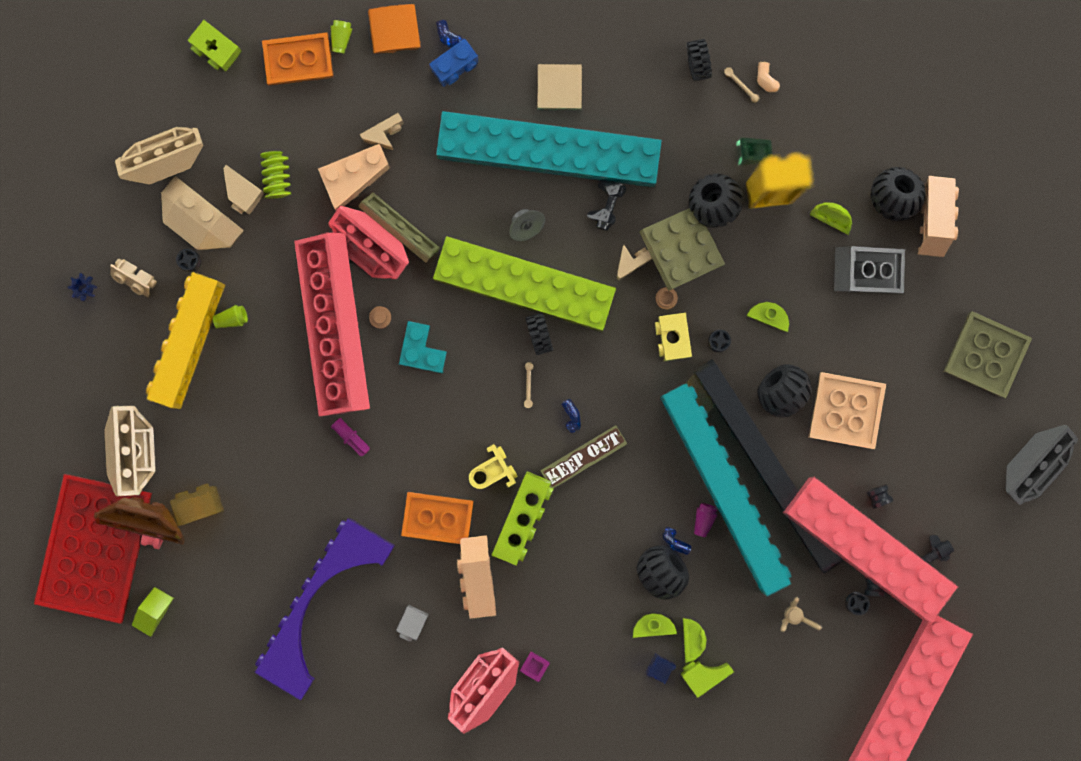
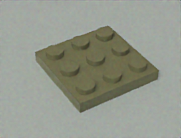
[639,208,725,291]
[943,311,1032,399]

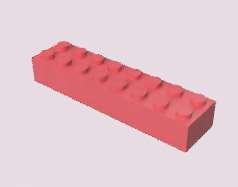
[294,233,370,416]
[783,477,957,623]
[848,615,973,761]

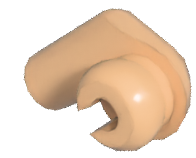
[757,62,780,93]

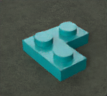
[399,321,447,374]

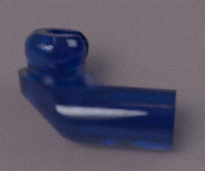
[436,20,463,48]
[562,399,581,433]
[662,527,691,555]

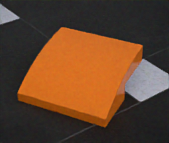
[368,4,420,54]

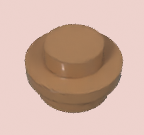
[656,287,678,309]
[369,306,391,328]

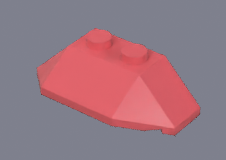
[329,206,409,279]
[448,648,519,733]

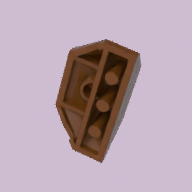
[94,497,184,545]

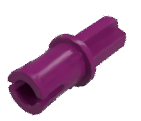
[331,417,370,457]

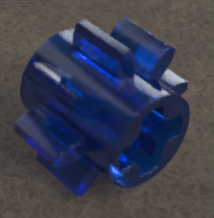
[67,273,97,301]

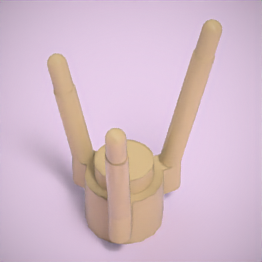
[781,598,821,632]

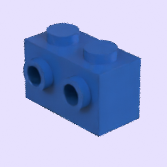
[429,39,479,87]

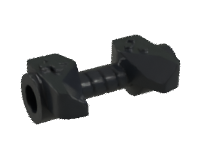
[587,180,626,231]
[921,535,954,564]

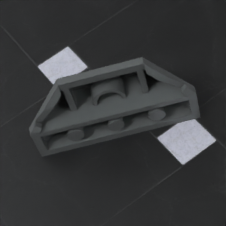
[1006,425,1078,505]

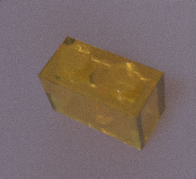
[170,484,224,526]

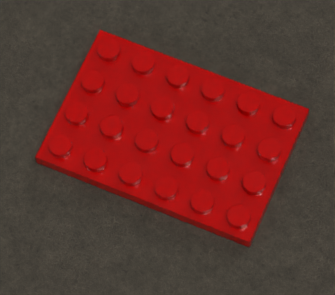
[34,474,152,624]

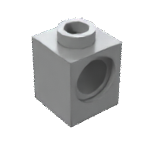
[396,605,429,642]

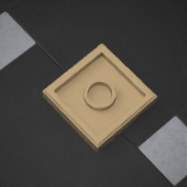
[538,64,582,110]

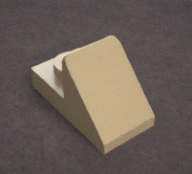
[360,113,404,150]
[617,245,652,280]

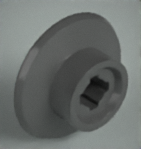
[510,209,545,241]

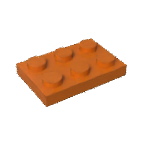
[262,33,334,86]
[401,492,474,544]

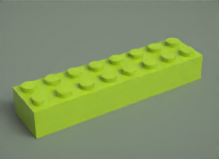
[433,236,616,332]

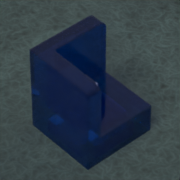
[645,653,677,684]

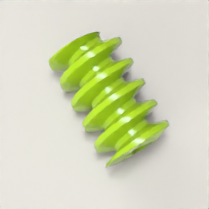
[260,151,291,199]

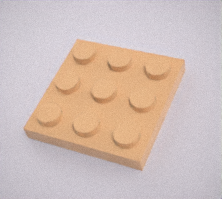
[808,372,886,449]

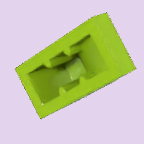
[681,660,734,698]

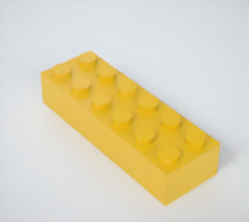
[746,154,812,209]
[146,272,225,409]

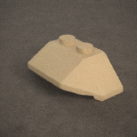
[115,127,203,185]
[161,176,244,250]
[105,406,155,496]

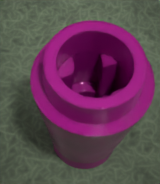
[694,503,718,537]

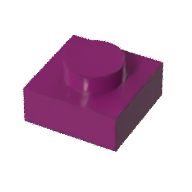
[520,651,550,682]

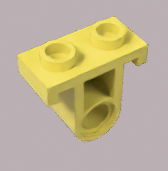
[469,444,518,489]

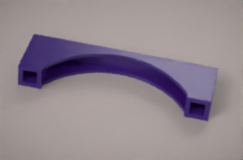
[255,518,395,700]

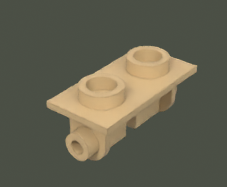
[110,259,157,297]

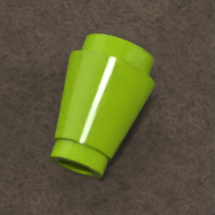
[331,20,352,54]
[213,305,248,329]

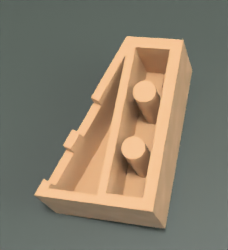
[318,144,390,211]
[918,176,959,257]
[457,535,496,619]

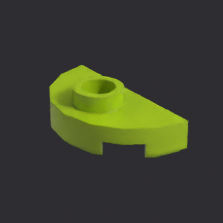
[810,203,852,235]
[746,302,789,333]
[633,613,677,638]
[683,618,707,663]

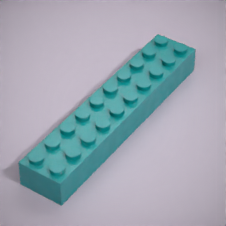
[436,111,662,187]
[660,383,792,596]

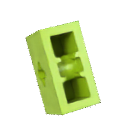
[188,20,242,72]

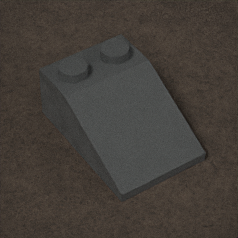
[834,246,905,293]

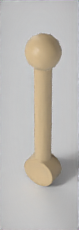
[724,67,759,103]
[524,362,533,408]

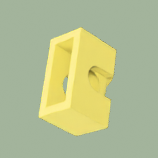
[655,313,692,361]

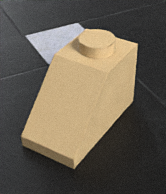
[224,165,265,215]

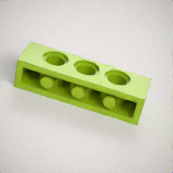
[492,471,553,565]

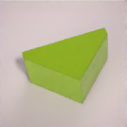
[132,587,174,637]

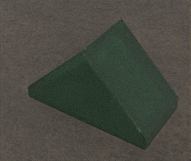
[737,138,773,165]

